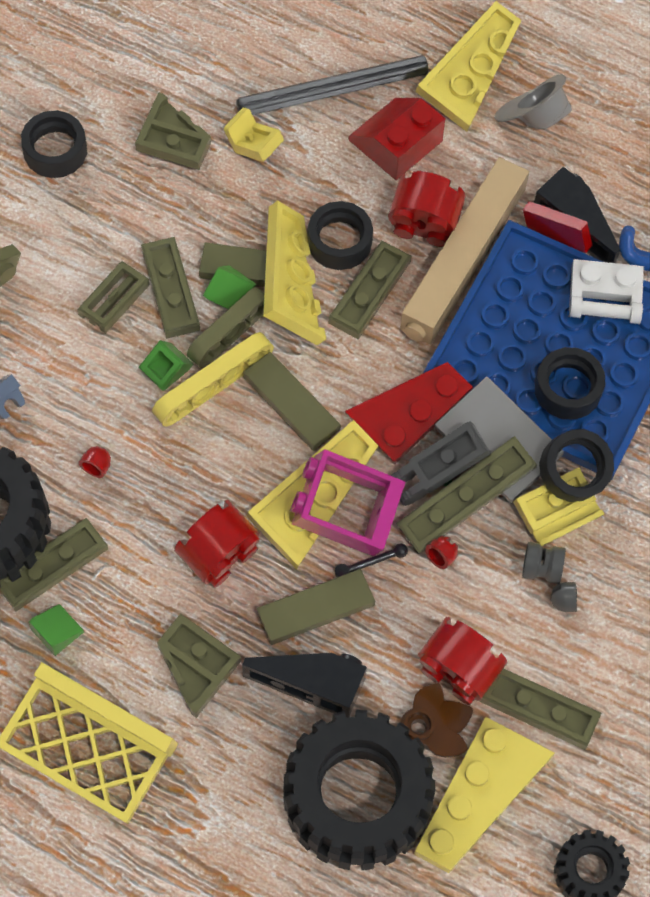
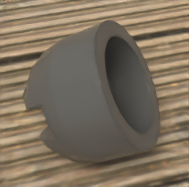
[551,582,577,612]

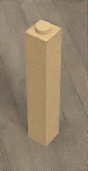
[400,157,530,345]

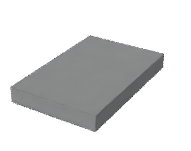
[435,376,564,504]

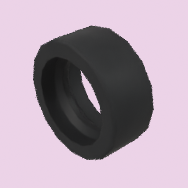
[21,110,87,178]
[307,201,373,270]
[535,347,605,420]
[539,429,614,502]

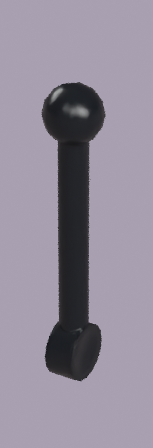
[335,543,408,578]

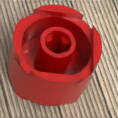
[388,171,466,247]
[174,500,260,588]
[418,617,508,706]

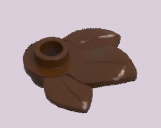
[400,683,473,758]

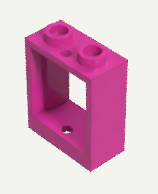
[291,449,406,556]

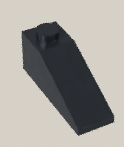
[534,167,620,263]
[242,653,367,718]

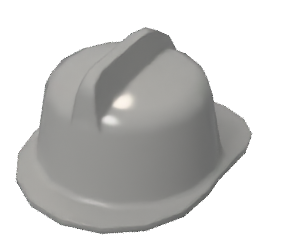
[494,74,572,129]

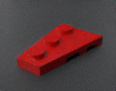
[345,362,473,464]

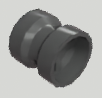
[522,542,566,584]

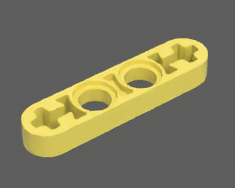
[152,332,274,427]

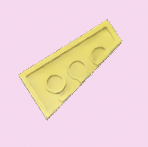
[415,1,522,132]
[263,200,326,345]
[246,420,378,569]
[414,717,555,873]

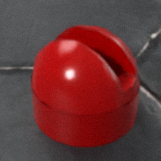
[79,446,111,478]
[425,536,458,569]

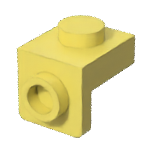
[224,107,284,162]

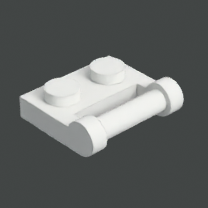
[569,259,644,324]

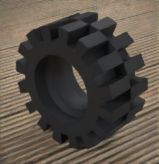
[554,830,630,897]

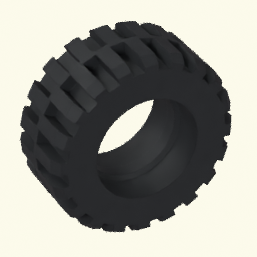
[0,447,51,588]
[283,710,436,870]

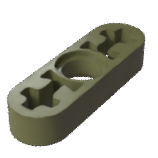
[187,287,264,368]

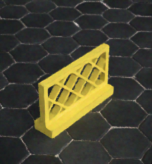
[0,662,178,824]

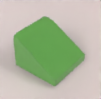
[203,265,256,309]
[139,340,194,391]
[28,604,84,656]

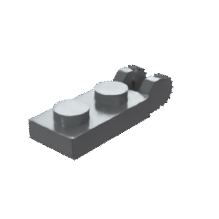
[391,421,491,506]

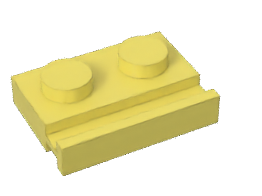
[513,467,604,546]

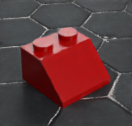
[348,97,446,180]

